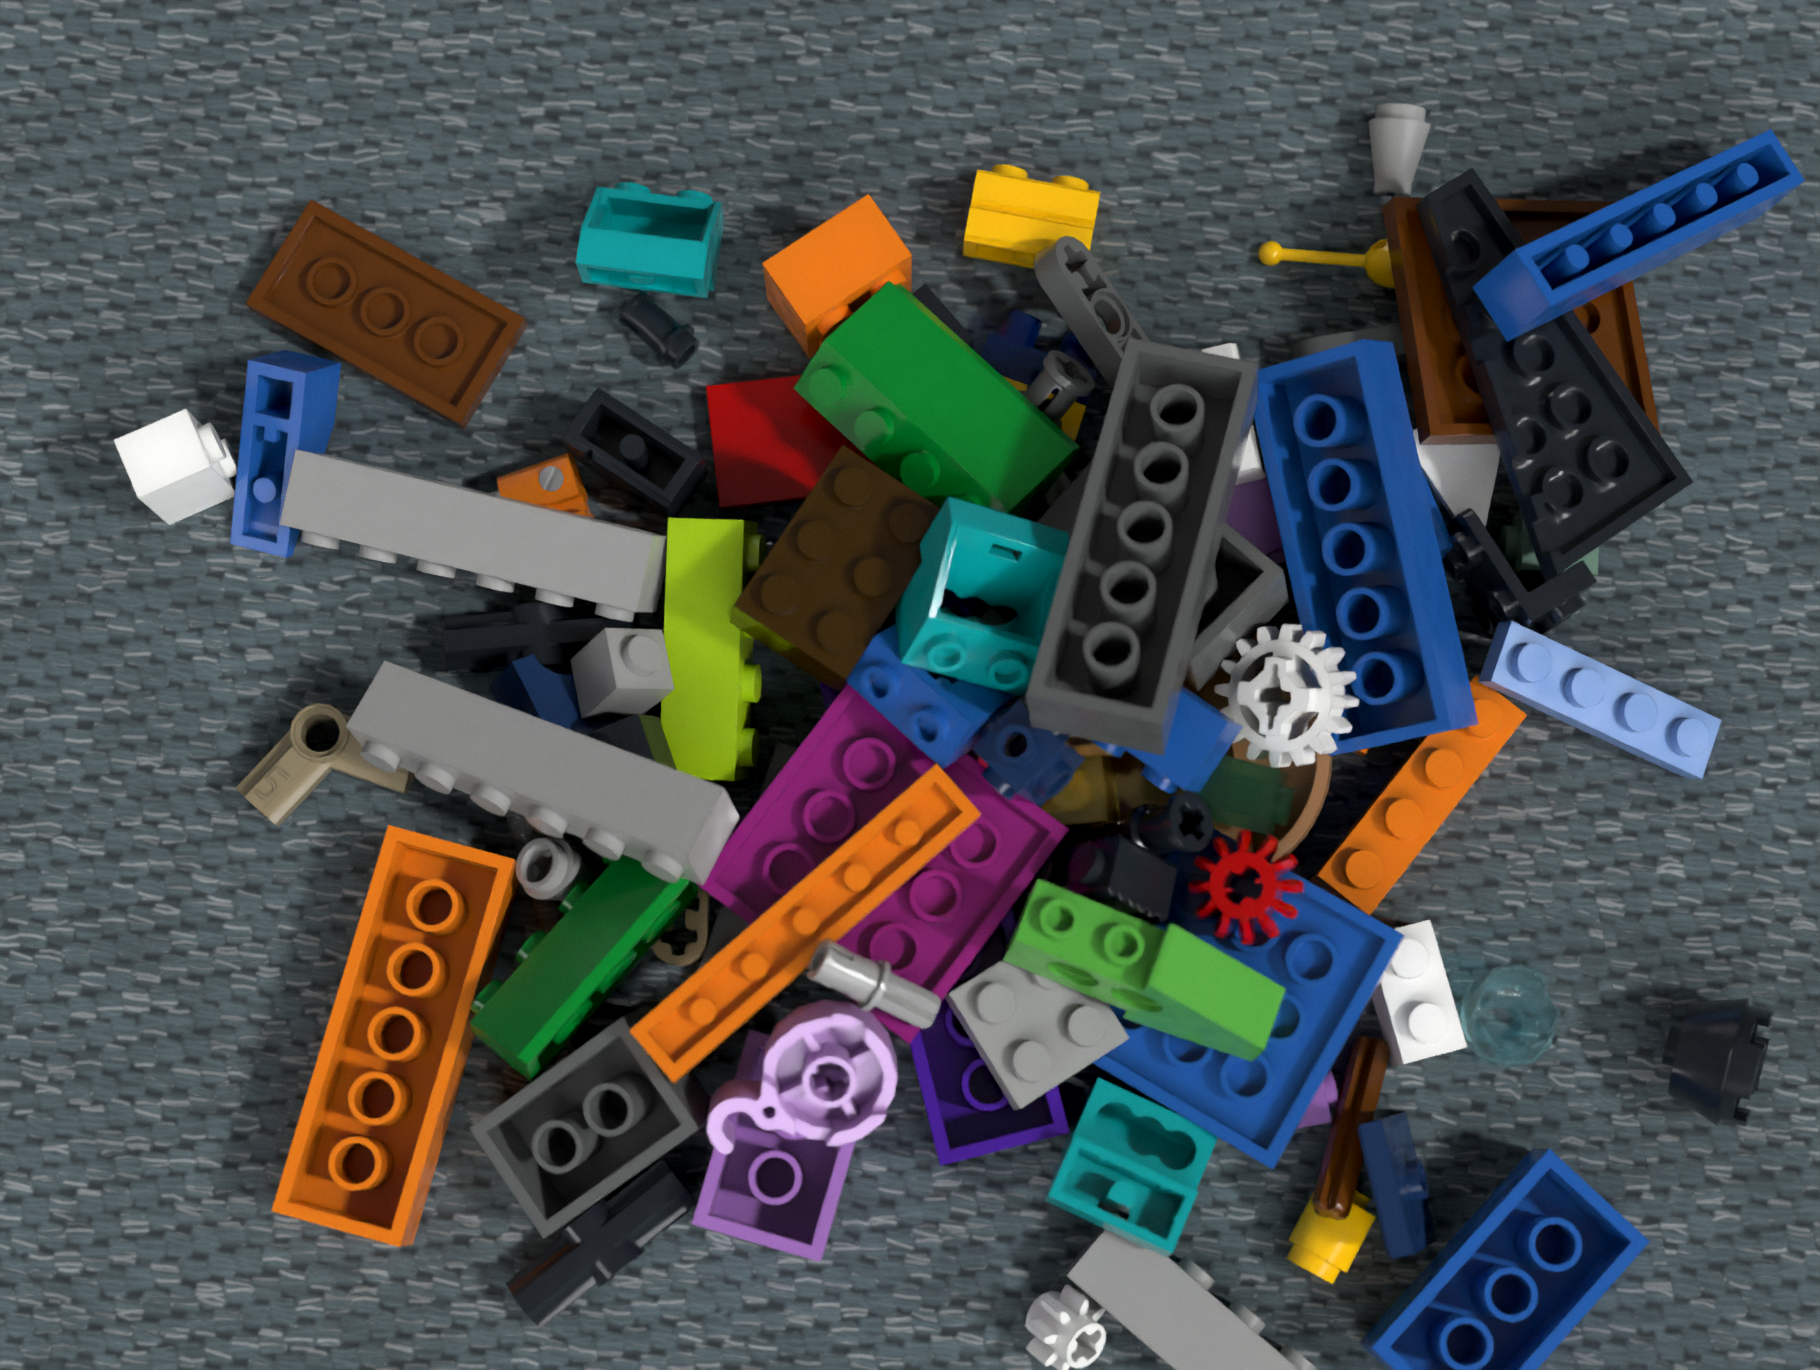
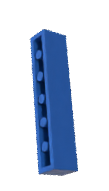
[1473,129,1805,342]

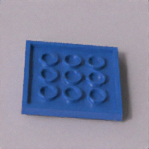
[1092,829,1406,1169]

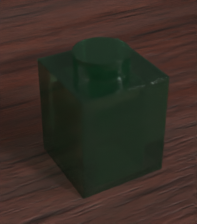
[1193,755,1295,836]

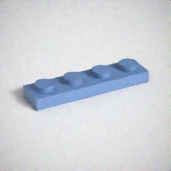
[1478,621,1722,779]

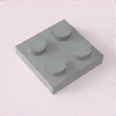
[945,959,1130,1111]

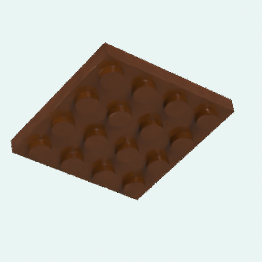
[1382,197,1661,445]

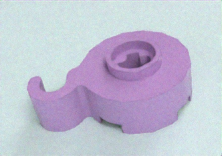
[707,1000,898,1154]

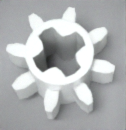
[1025,1285,1106,1370]

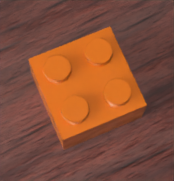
[762,194,912,358]

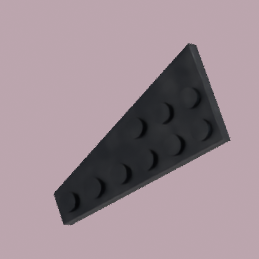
[1416,168,1693,582]

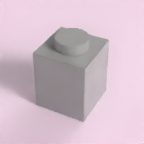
[570,628,674,720]

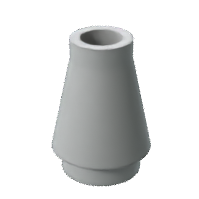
[1368,103,1431,197]
[516,836,603,901]

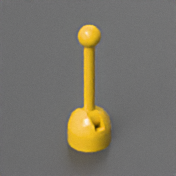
[1258,239,1395,288]

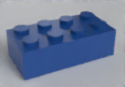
[1359,1148,1650,1370]

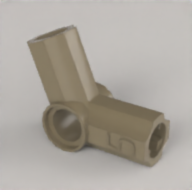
[235,703,415,827]

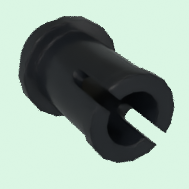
[619,291,700,369]

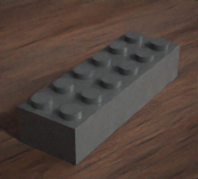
[1026,338,1258,756]

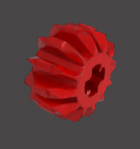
[1188,830,1305,945]

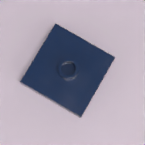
[1357,1112,1437,1259]

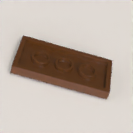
[245,199,528,430]

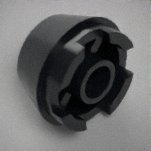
[1662,998,1774,1127]

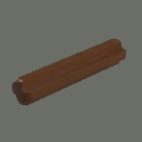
[1312,1035,1390,1220]

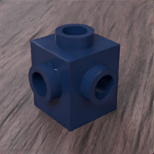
[973,700,1085,807]

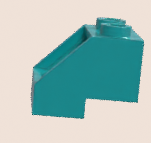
[576,182,725,298]
[894,496,1070,696]
[1044,1078,1218,1258]

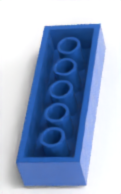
[1254,339,1479,756]

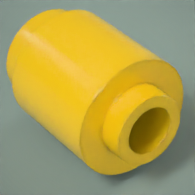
[1286,1190,1376,1285]

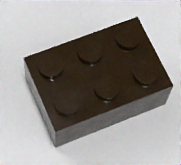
[730,445,940,694]

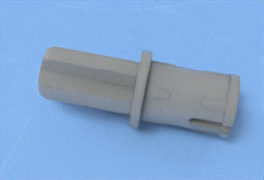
[807,938,941,1028]

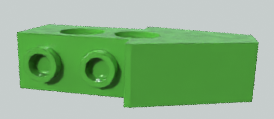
[1003,879,1286,1062]

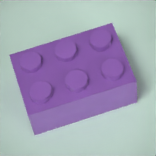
[692,1030,857,1262]

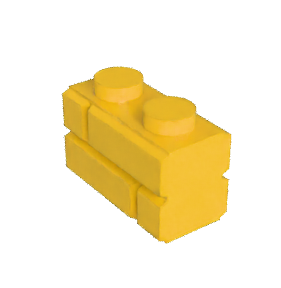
[963,164,1100,269]

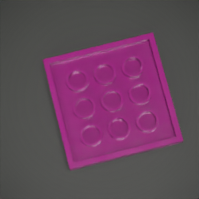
[696,683,1069,1045]

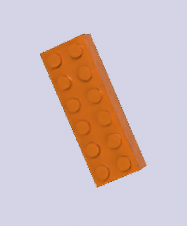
[271,825,520,1247]

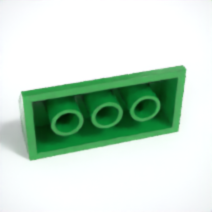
[794,281,1080,520]
[469,854,703,1083]

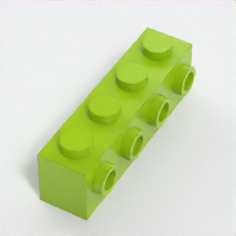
[661,518,767,781]

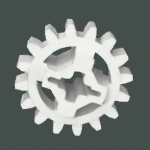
[1214,624,1359,768]

